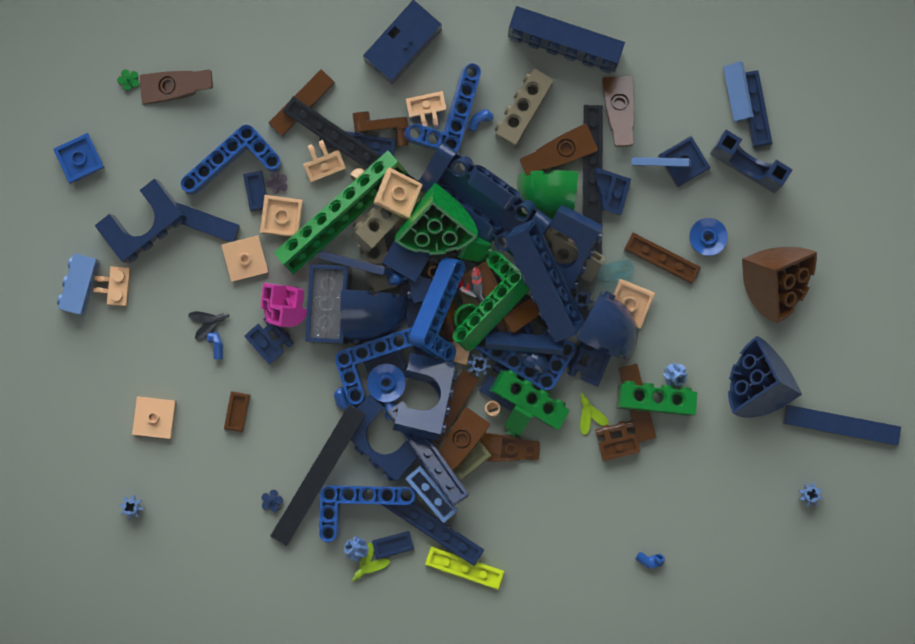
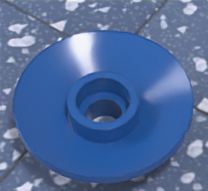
[689,218,728,256]
[367,364,406,402]

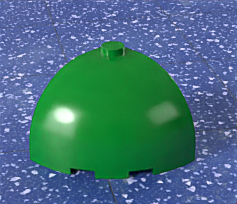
[517,170,578,220]
[395,183,478,255]

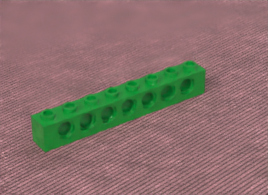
[274,151,408,275]

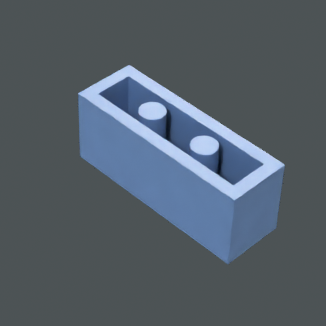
[57,253,100,316]
[405,466,458,523]

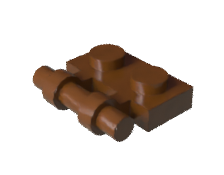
[595,420,641,461]

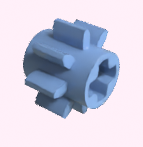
[467,352,491,376]
[663,363,688,387]
[798,483,823,506]
[119,495,144,519]
[344,536,368,562]

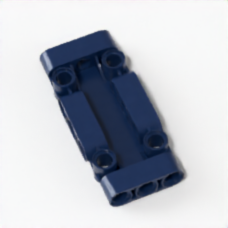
[418,143,553,257]

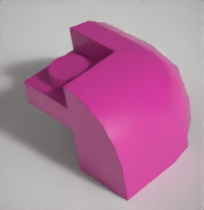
[260,283,307,327]

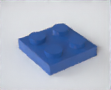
[53,133,105,184]

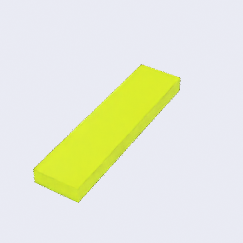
[425,546,504,590]

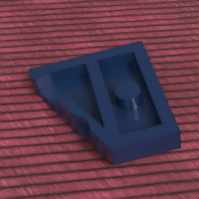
[595,168,631,216]

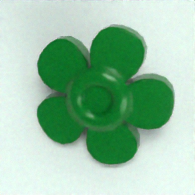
[117,69,139,91]

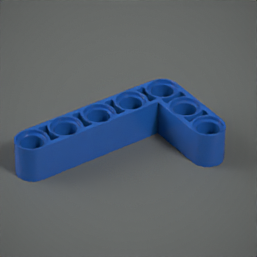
[404,63,481,151]
[180,124,282,195]
[409,257,465,362]
[335,327,414,405]
[475,336,576,391]
[319,485,417,542]

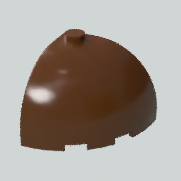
[742,247,817,323]

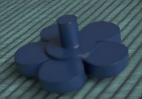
[261,490,283,512]

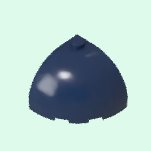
[340,290,408,344]
[577,291,638,360]
[728,336,802,418]

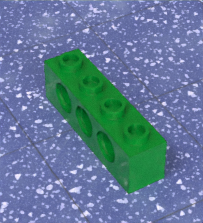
[489,369,570,430]
[616,381,697,416]

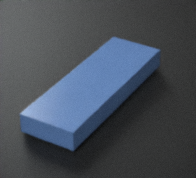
[723,61,754,122]
[631,157,691,167]

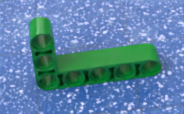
[453,251,529,351]

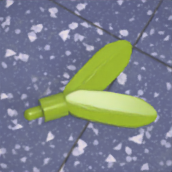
[580,393,609,435]
[352,543,390,582]

